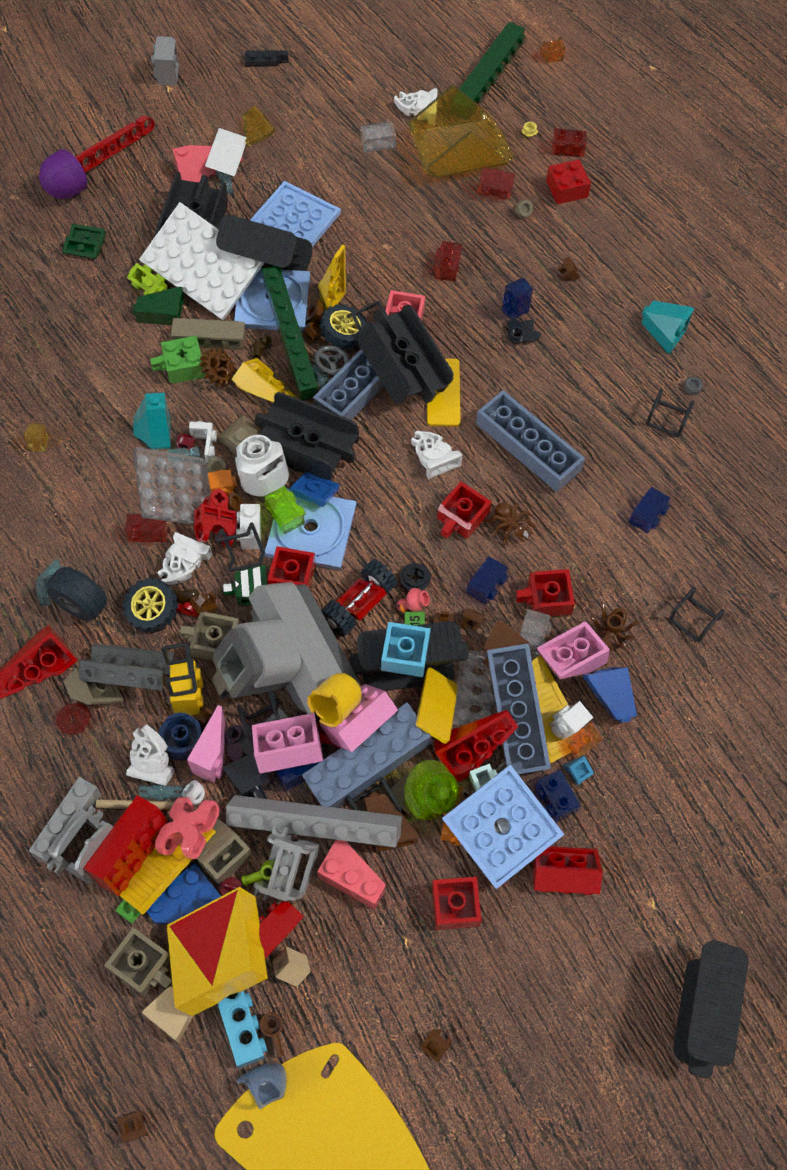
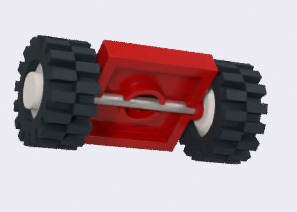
[321,559,397,637]

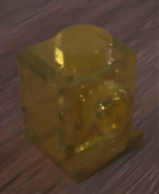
[24,423,49,452]

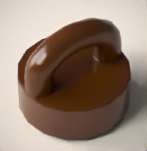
[304,322,321,343]
[227,493,242,511]

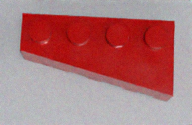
[259,900,304,960]

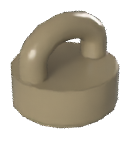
[514,200,533,217]
[207,456,226,472]

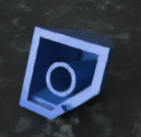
[583,667,637,723]

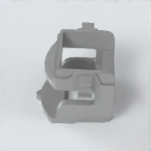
[47,806,113,884]
[253,824,319,901]

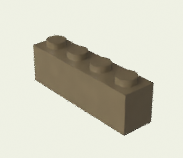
[171,318,246,350]

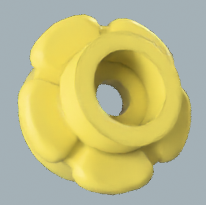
[522,122,538,137]

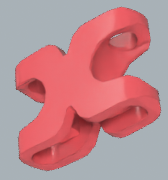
[155,797,220,859]

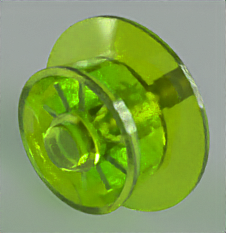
[404,760,458,820]

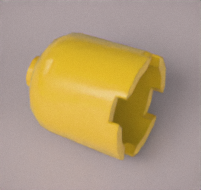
[307,673,362,727]

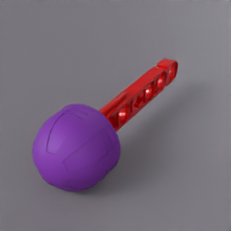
[39,115,155,199]

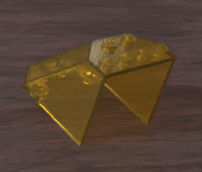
[407,84,514,178]

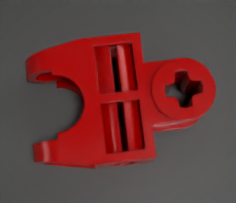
[194,489,237,548]

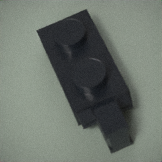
[245,50,289,67]

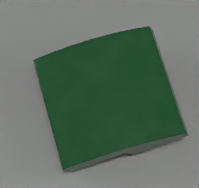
[62,223,107,259]

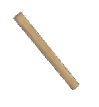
[96,800,174,810]

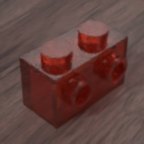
[551,128,587,158]
[477,167,516,199]
[433,241,462,282]
[125,514,169,542]

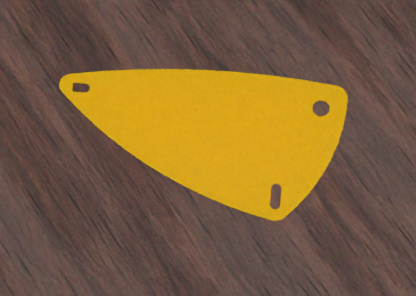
[215,1043,429,1170]

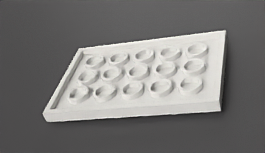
[139,202,264,321]

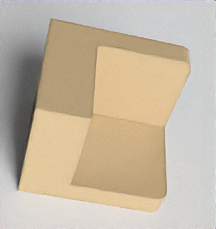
[272,947,310,986]

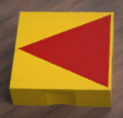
[167,887,268,1016]

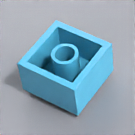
[381,622,431,677]

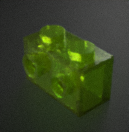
[264,486,306,534]

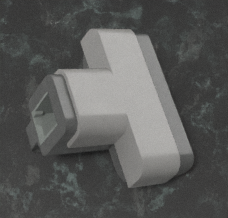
[211,582,360,714]

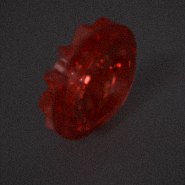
[56,703,91,736]

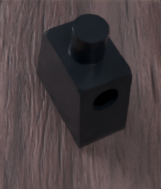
[223,752,270,799]

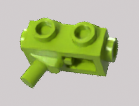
[127,263,168,295]

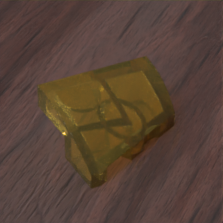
[242,105,276,146]

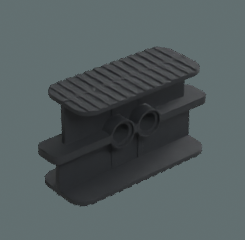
[155,172,228,235]
[216,215,313,271]
[358,305,454,404]
[255,392,359,481]
[349,621,469,691]
[673,940,749,1078]

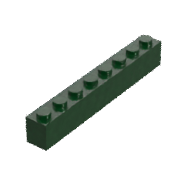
[450,22,526,119]
[262,266,318,401]

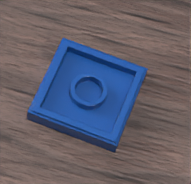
[289,472,340,507]

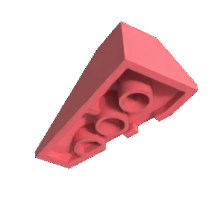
[172,145,243,183]

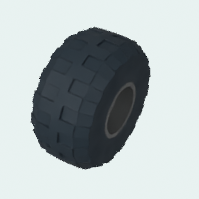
[46,567,107,621]

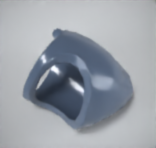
[237,1063,287,1110]

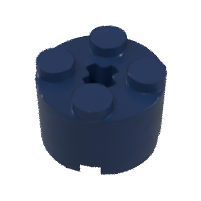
[159,713,202,761]

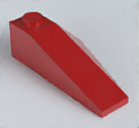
[434,710,518,782]

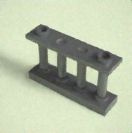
[79,643,174,691]

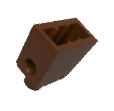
[482,619,530,669]

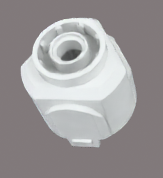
[235,435,289,499]

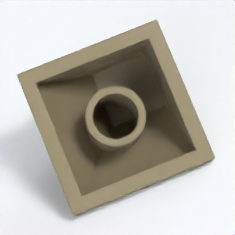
[217,415,262,456]
[63,667,124,705]

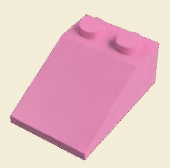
[536,621,610,679]
[187,705,226,784]

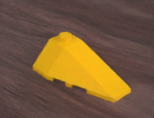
[318,244,346,310]
[232,358,298,402]

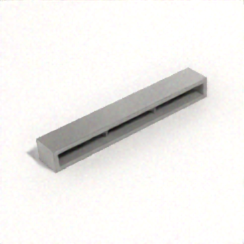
[226,795,402,847]

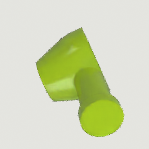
[242,859,275,887]

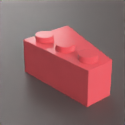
[317,840,386,910]

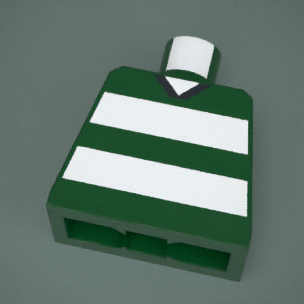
[223,565,268,606]

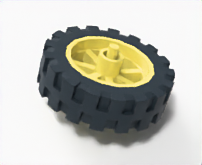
[319,304,367,350]
[123,578,179,633]

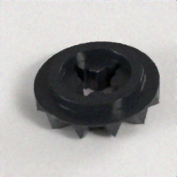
[400,563,431,590]

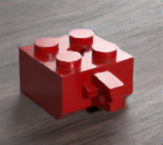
[437,481,492,539]
[515,569,575,617]

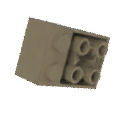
[195,818,252,886]

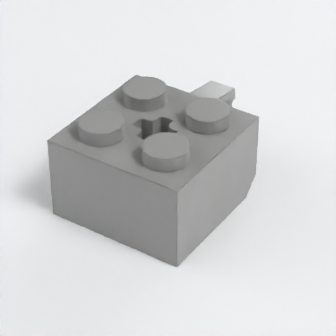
[151,36,179,85]

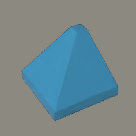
[563,756,594,785]

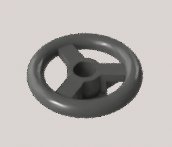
[314,346,349,375]

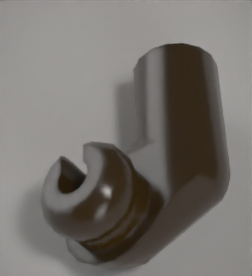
[252,335,272,359]
[171,585,199,603]

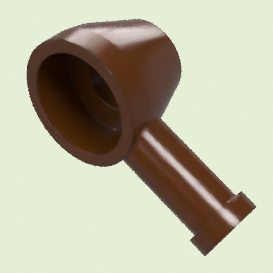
[260,1012,284,1058]

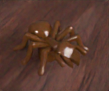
[485,502,536,545]
[590,604,640,655]

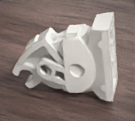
[394,88,437,124]
[411,431,462,479]
[158,532,212,585]
[126,724,174,786]

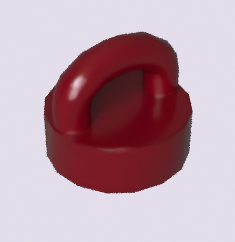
[176,433,196,452]
[220,877,243,896]

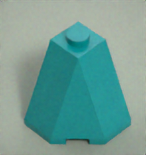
[642,300,695,354]
[133,393,171,450]

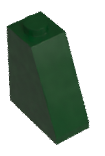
[132,287,185,325]

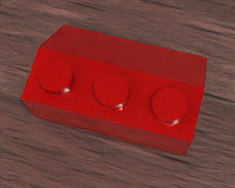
[533,846,603,895]

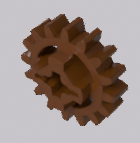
[199,348,237,388]

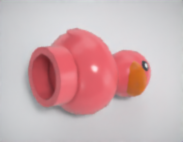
[396,588,430,613]

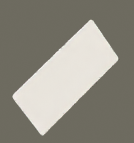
[205,128,248,176]

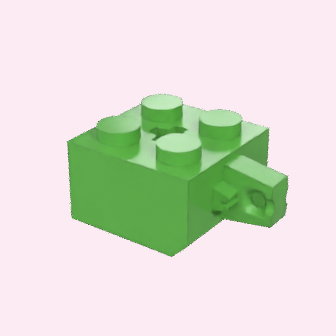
[150,336,205,383]

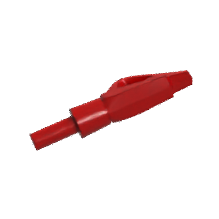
[158,600,199,617]

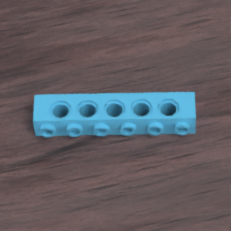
[218,991,267,1069]

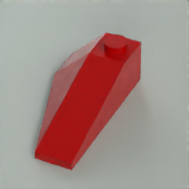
[0,625,78,699]

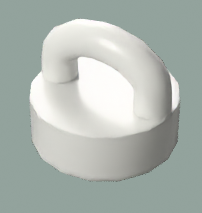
[182,780,205,805]

